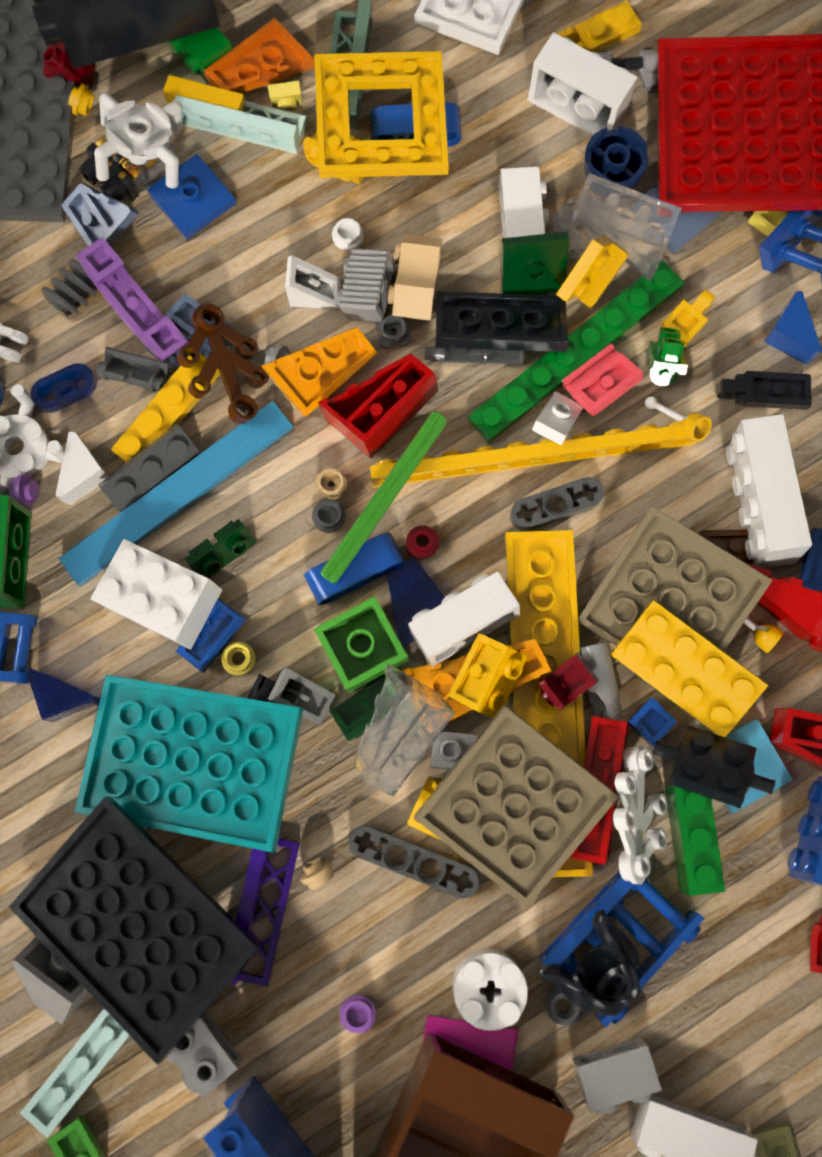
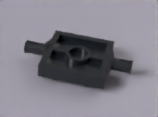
[652,725,776,809]

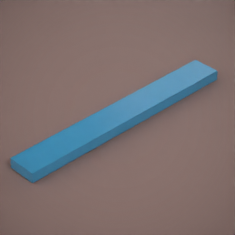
[58,401,294,586]

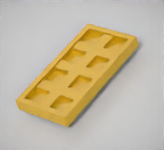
[611,599,768,737]

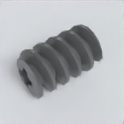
[41,250,97,320]

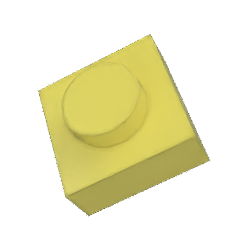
[268,81,302,110]
[748,211,791,237]

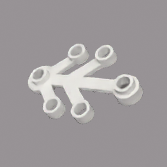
[613,746,667,884]

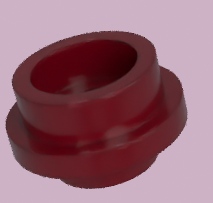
[406,526,439,559]

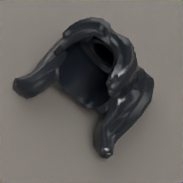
[539,910,640,1016]

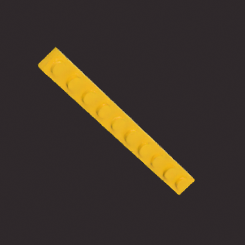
[370,421,697,488]

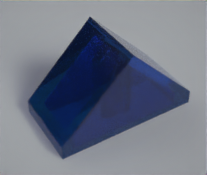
[27,668,100,722]

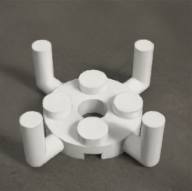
[94,93,182,189]
[0,384,65,495]

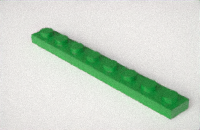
[468,260,684,444]

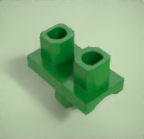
[647,327,688,386]

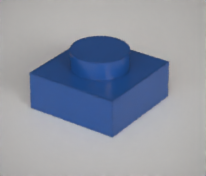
[627,697,677,747]

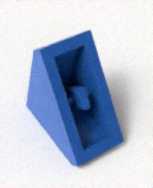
[765,291,822,364]

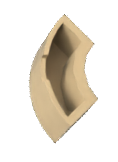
[387,234,443,321]

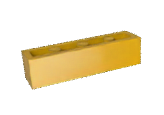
[163,75,246,112]

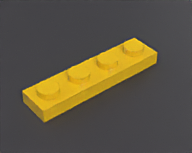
[110,352,220,462]

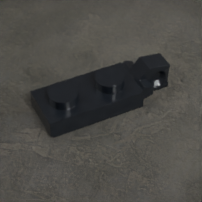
[717,371,812,410]

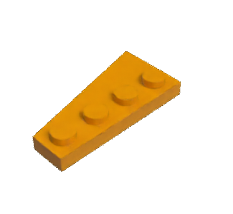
[399,639,553,733]

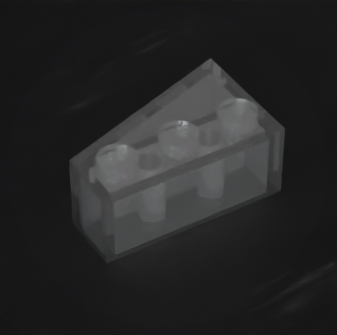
[573,173,682,282]
[354,664,455,797]

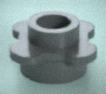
[376,315,411,349]

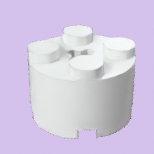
[452,948,528,1031]

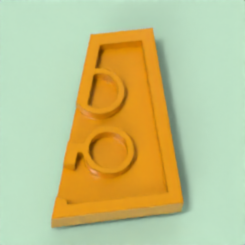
[261,327,378,417]

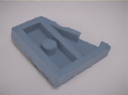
[61,183,139,246]

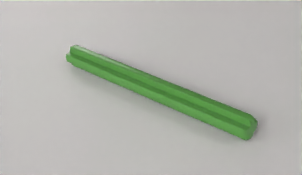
[321,411,447,584]

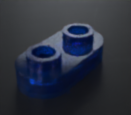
[31,363,97,413]

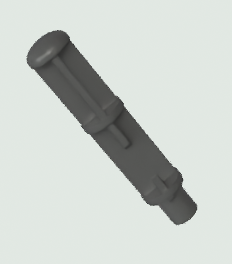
[425,347,525,365]

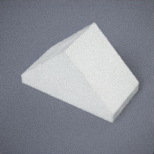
[285,255,341,310]
[55,432,108,505]

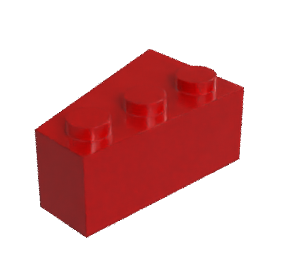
[318,354,439,459]
[770,708,822,772]

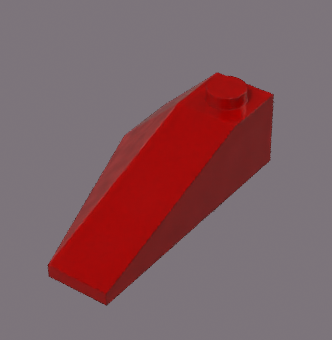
[744,562,822,652]

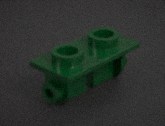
[184,519,256,578]

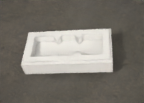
[532,392,583,445]

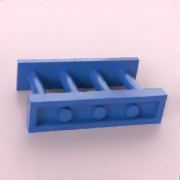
[759,210,822,282]
[538,866,704,1027]

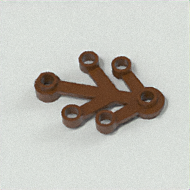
[177,304,269,424]

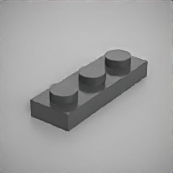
[98,423,199,512]

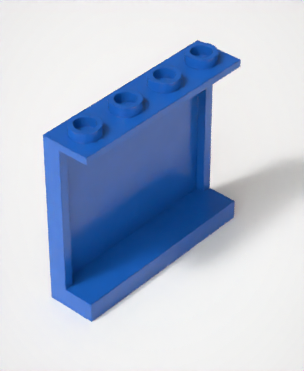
[203,1075,315,1157]

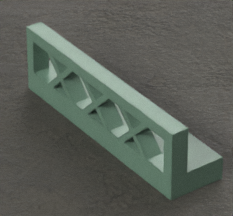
[330,0,372,129]

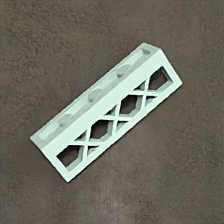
[174,95,307,154]

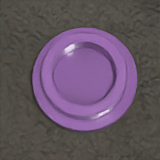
[9,473,39,507]
[340,994,376,1033]

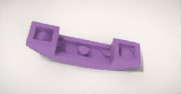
[76,237,188,361]

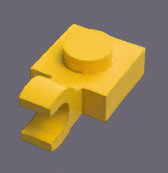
[660,289,716,347]

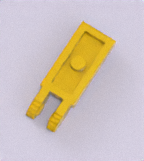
[558,0,642,53]

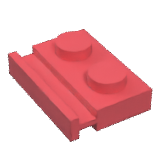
[562,344,643,417]

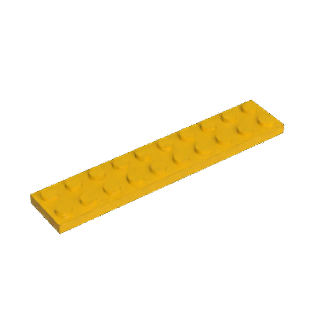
[505,530,593,877]

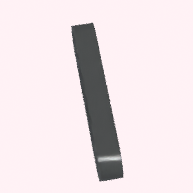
[349,826,479,898]

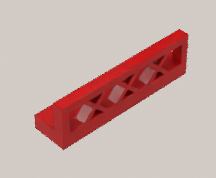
[569,716,630,865]

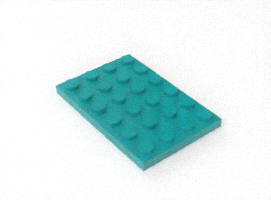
[75,675,304,852]

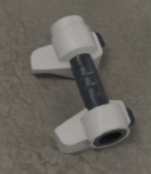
[597,48,658,92]

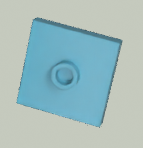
[725,718,793,813]

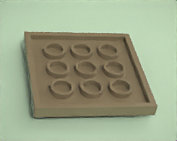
[578,505,773,651]
[414,704,619,908]

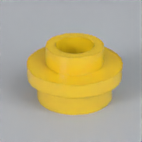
[68,83,95,116]

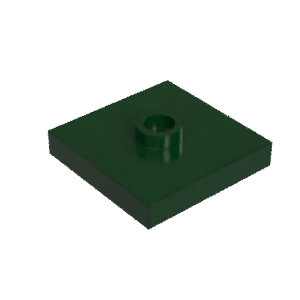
[501,231,569,295]

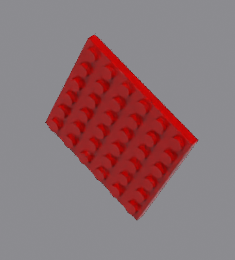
[657,34,822,212]

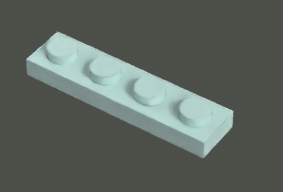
[20,1009,129,1138]

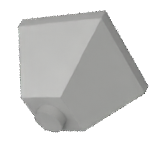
[12,937,89,1024]

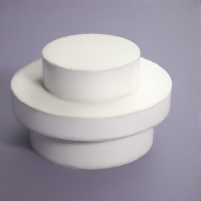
[332,218,364,251]

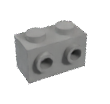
[166,1011,243,1099]
[572,1037,662,1114]

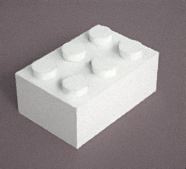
[528,32,637,136]
[90,539,223,650]

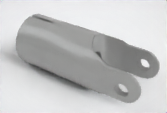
[580,643,622,720]

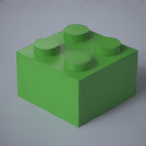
[314,596,408,694]

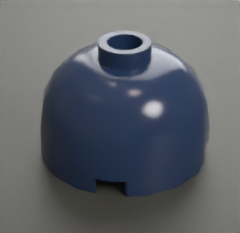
[583,126,649,195]

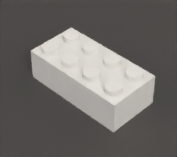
[726,414,812,568]

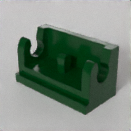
[330,673,407,743]

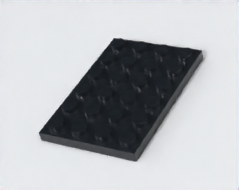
[9,796,262,1065]

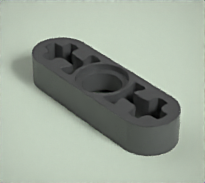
[510,477,604,531]

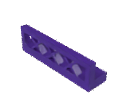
[230,838,300,987]

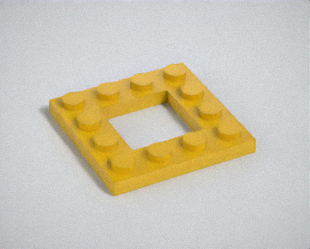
[314,51,449,178]

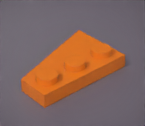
[204,18,315,94]

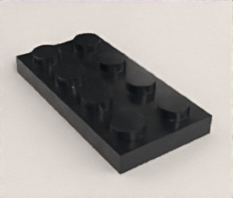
[435,291,568,352]

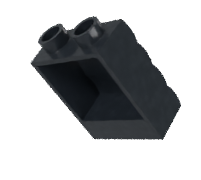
[32,0,220,69]

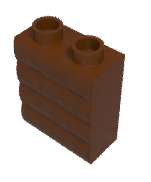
[373,1032,574,1157]

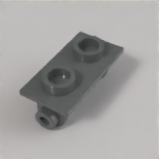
[97,347,169,392]

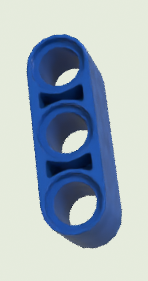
[370,102,462,147]
[304,532,406,606]

